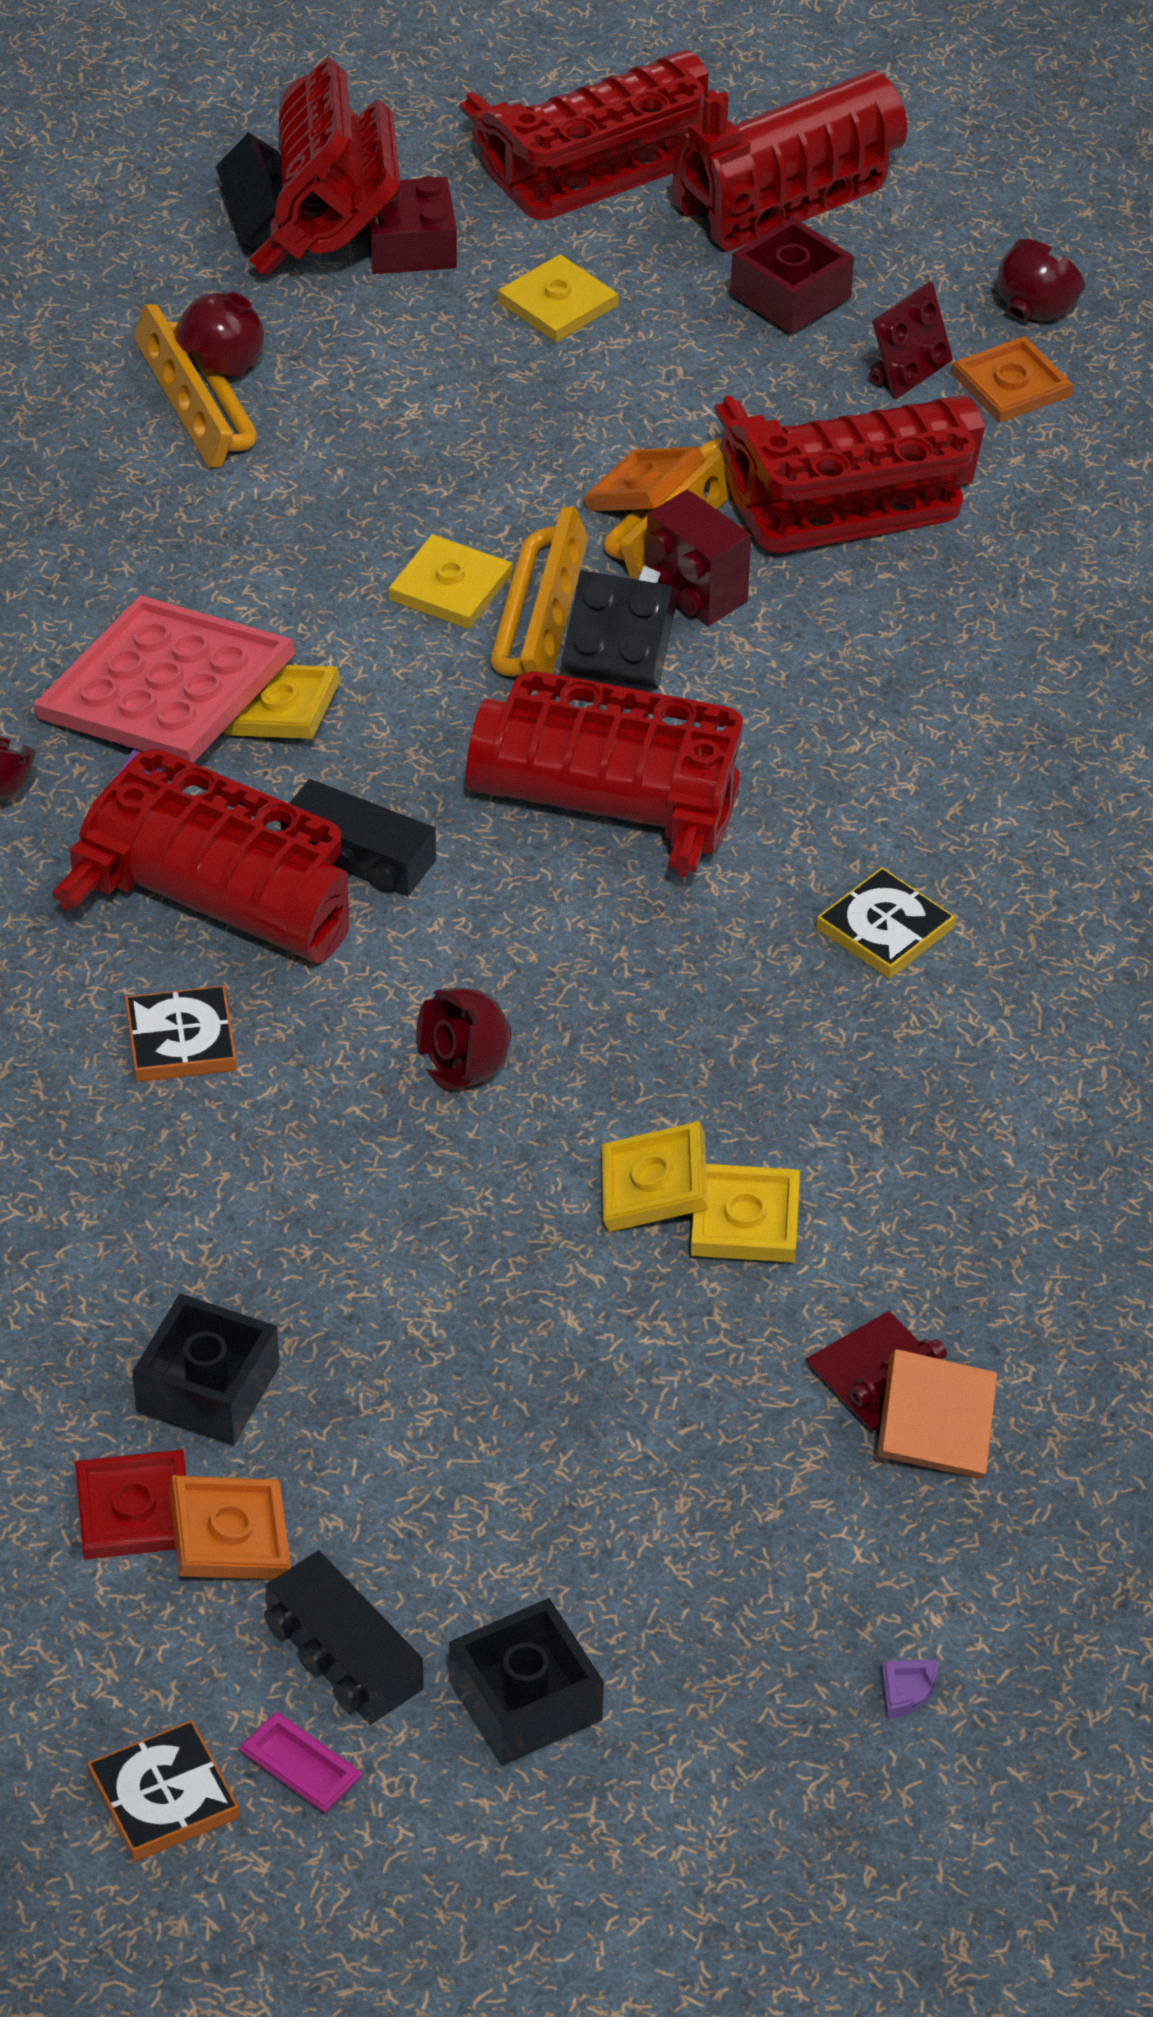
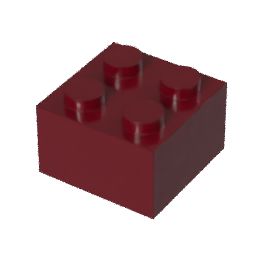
[365,176,457,274]
[730,217,854,334]
[646,489,751,627]

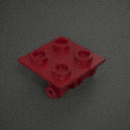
[869,281,953,400]
[805,1311,947,1431]

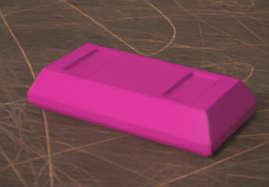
[239,1711,363,1814]

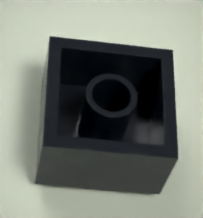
[562,570,677,689]
[132,1293,280,1445]
[449,1598,604,1765]

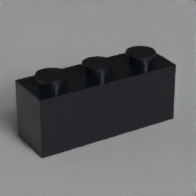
[216,132,282,253]
[280,779,436,897]
[264,1550,424,1725]

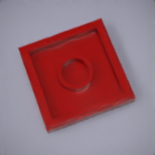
[75,1449,186,1560]

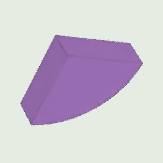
[881,1659,938,1719]

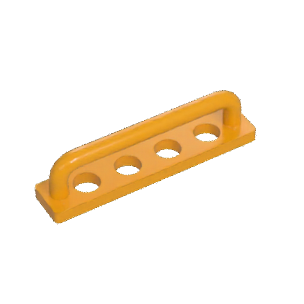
[134,304,257,468]
[604,438,732,579]
[490,506,588,691]

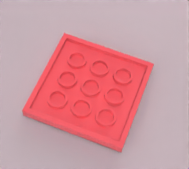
[34,595,295,763]

